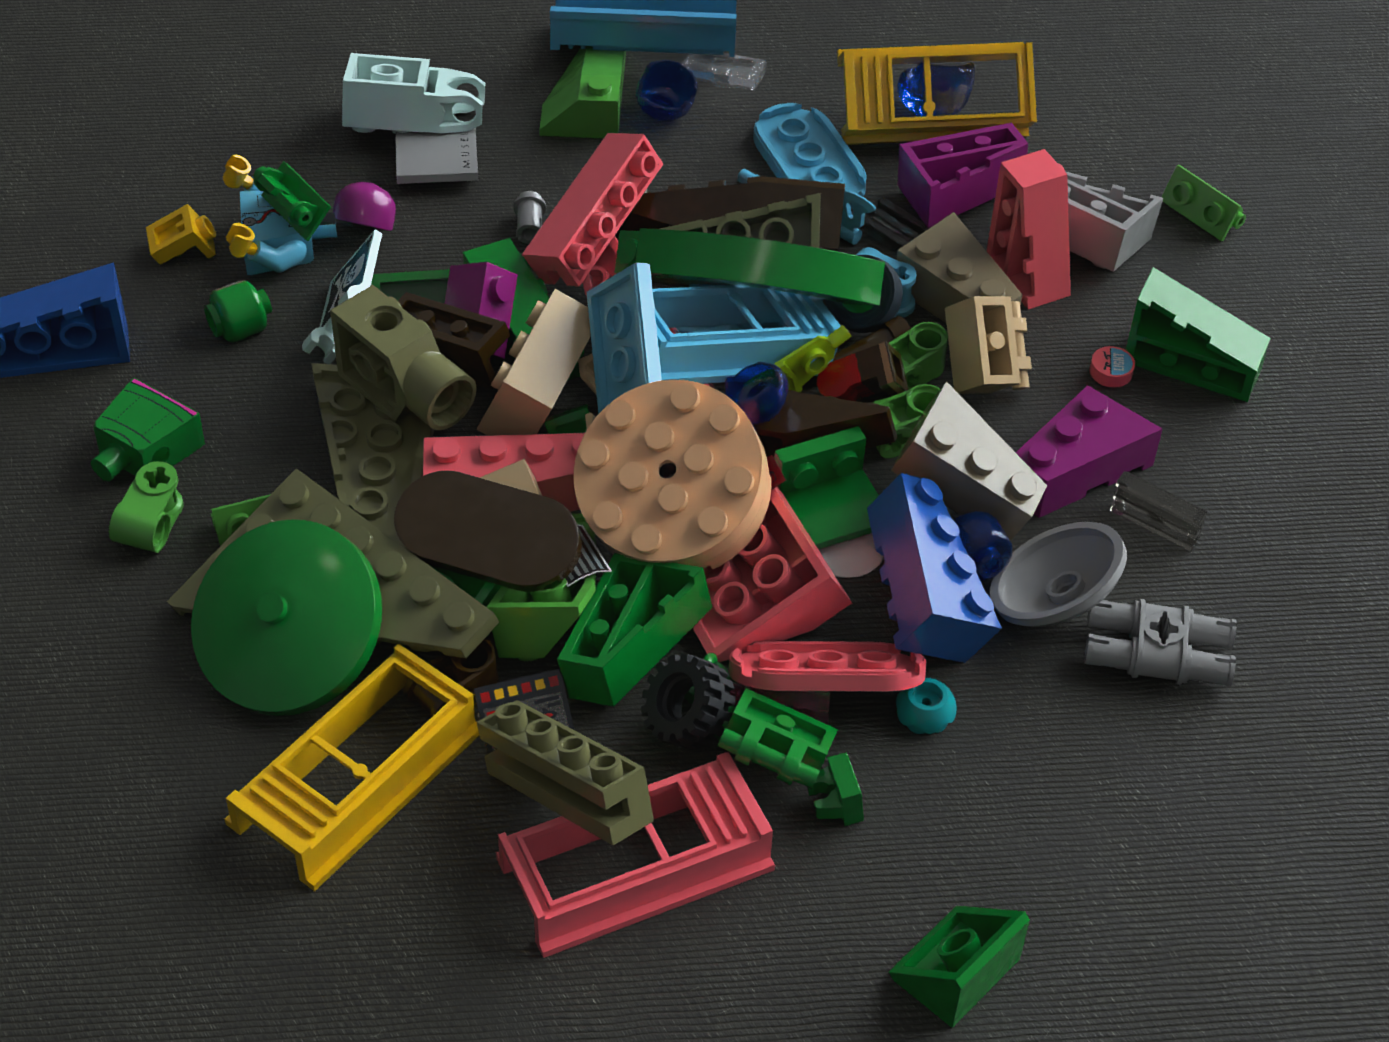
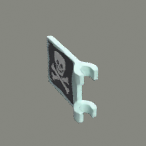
[302,230,382,364]

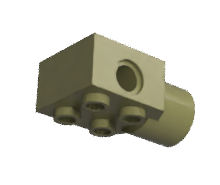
[330,285,476,430]

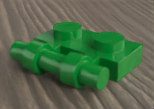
[718,688,838,789]

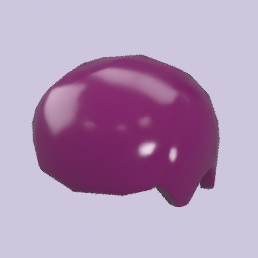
[333,182,396,231]

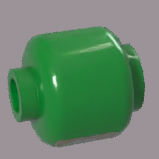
[204,280,272,343]

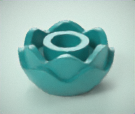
[895,678,957,734]

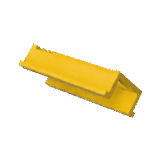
[837,42,1037,145]
[225,644,479,891]

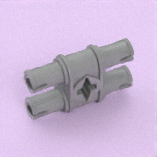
[1084,599,1237,687]

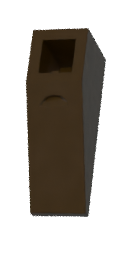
[749,387,897,457]

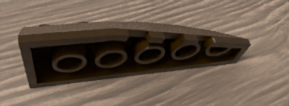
[615,176,845,252]

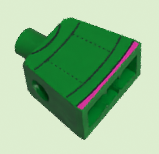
[91,378,205,482]

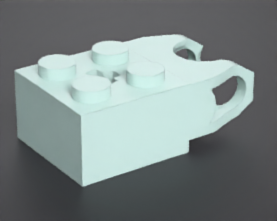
[342,53,486,134]

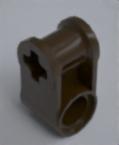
[403,638,499,719]

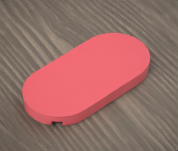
[729,641,926,692]

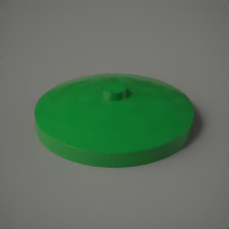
[191,519,382,716]

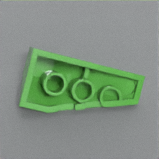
[539,46,626,138]
[487,513,596,661]

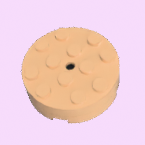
[574,380,772,569]

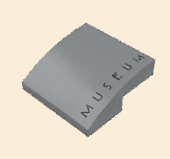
[396,128,478,184]

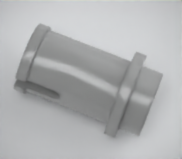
[513,191,546,244]

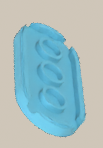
[753,103,867,208]

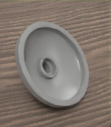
[990,522,1127,627]

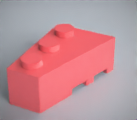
[987,149,1071,310]

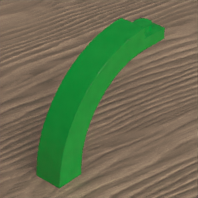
[614,228,885,306]

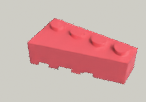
[423,433,585,512]

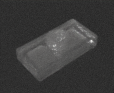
[681,52,766,91]

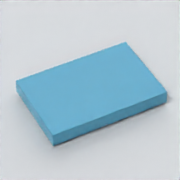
[587,262,662,414]

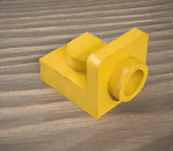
[146,204,216,265]

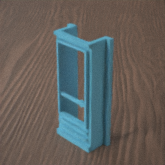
[652,285,841,384]

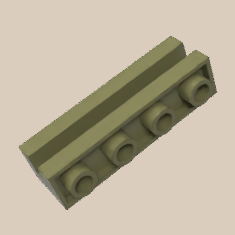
[477,700,654,845]

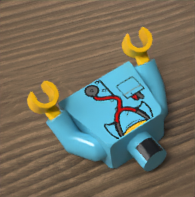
[223,154,337,275]

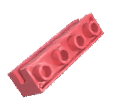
[522,133,663,287]

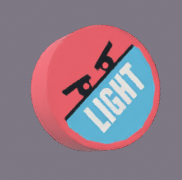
[1090,346,1135,388]

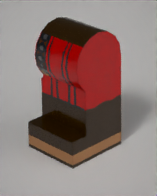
[817,341,909,402]

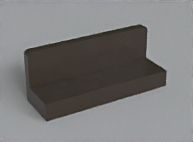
[398,292,510,390]

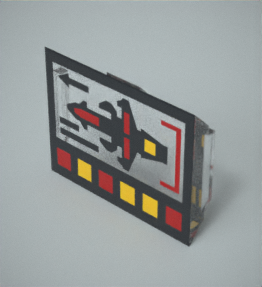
[474,668,574,754]

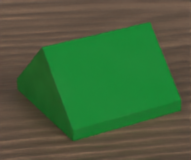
[889,906,1030,1028]

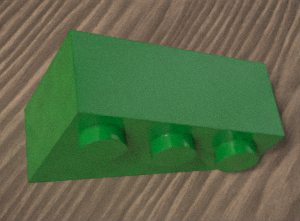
[1126,267,1271,402]
[557,553,712,707]

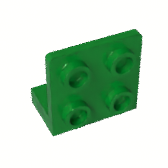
[774,426,879,550]

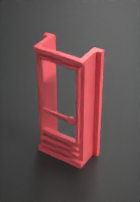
[496,752,775,958]

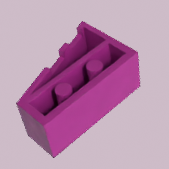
[897,123,1028,228]
[1016,385,1163,518]

